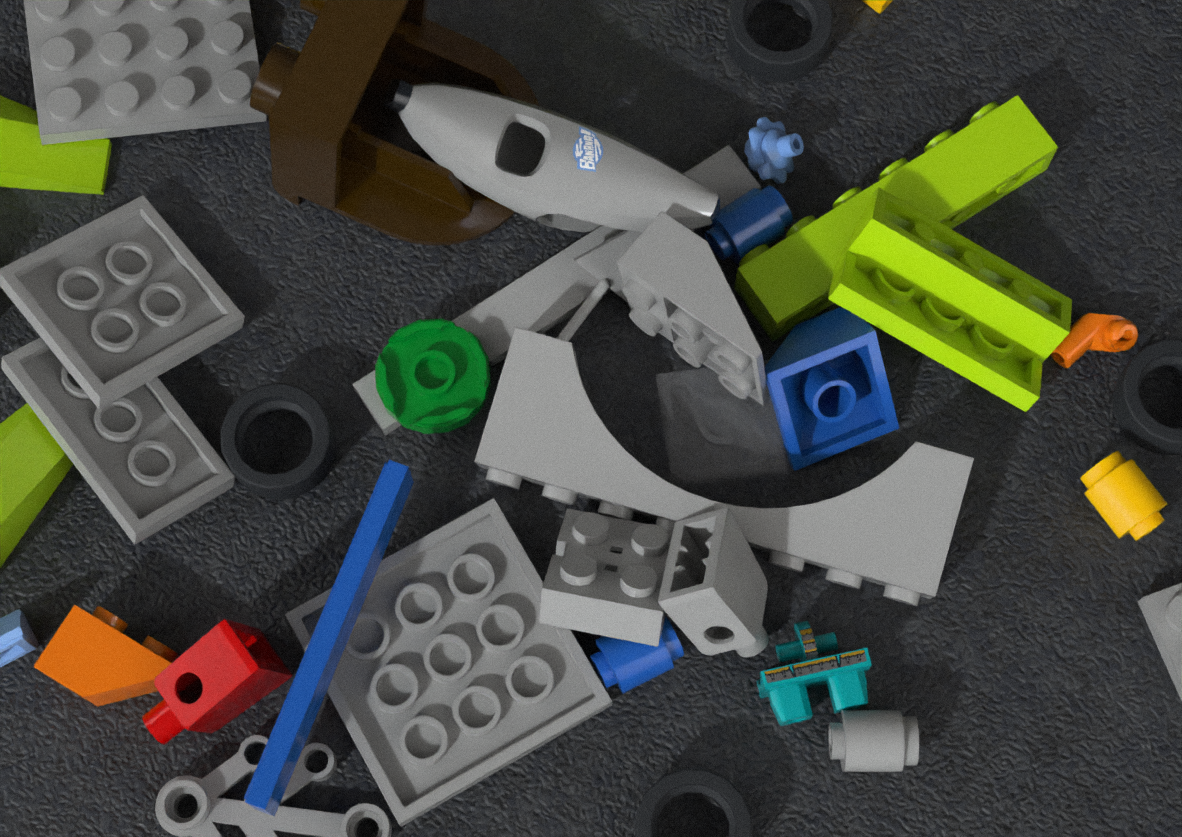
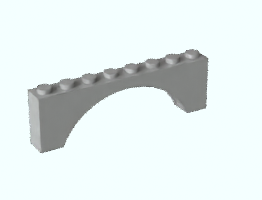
[474,327,974,606]

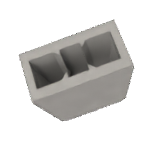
[658,507,769,657]

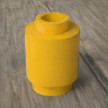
[1080,451,1167,541]

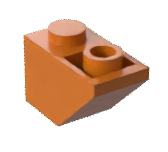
[33,604,178,707]

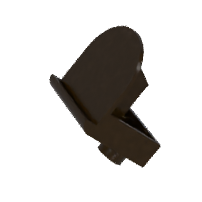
[250,0,539,246]

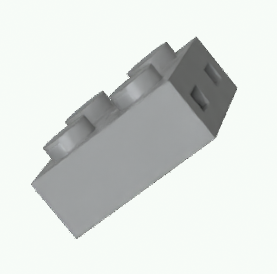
[539,509,673,647]

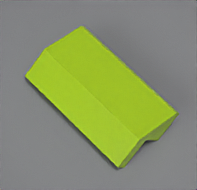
[828,187,1072,412]

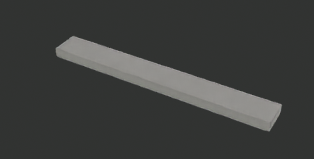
[352,145,761,435]

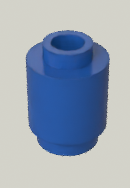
[705,185,793,264]
[590,617,684,694]

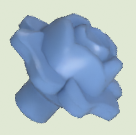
[744,117,804,184]

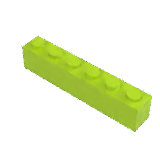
[734,95,1058,342]

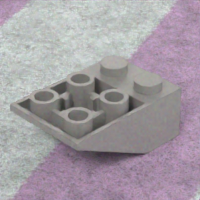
[617,211,769,406]

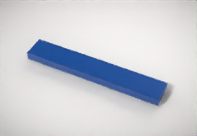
[244,460,414,817]

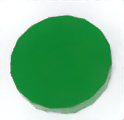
[375,318,491,434]

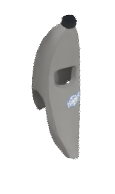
[383,78,720,233]

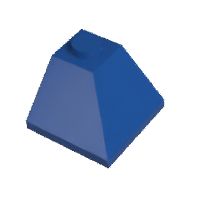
[764,307,899,471]

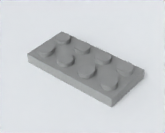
[1,337,235,545]

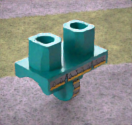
[756,621,872,726]

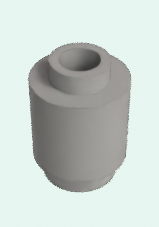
[828,710,919,772]

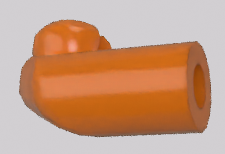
[1050,313,1139,368]

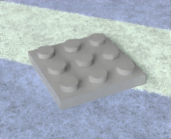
[0,195,245,410]

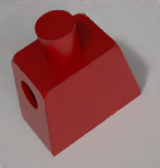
[142,619,293,745]

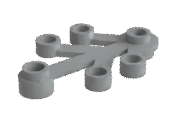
[155,735,392,837]

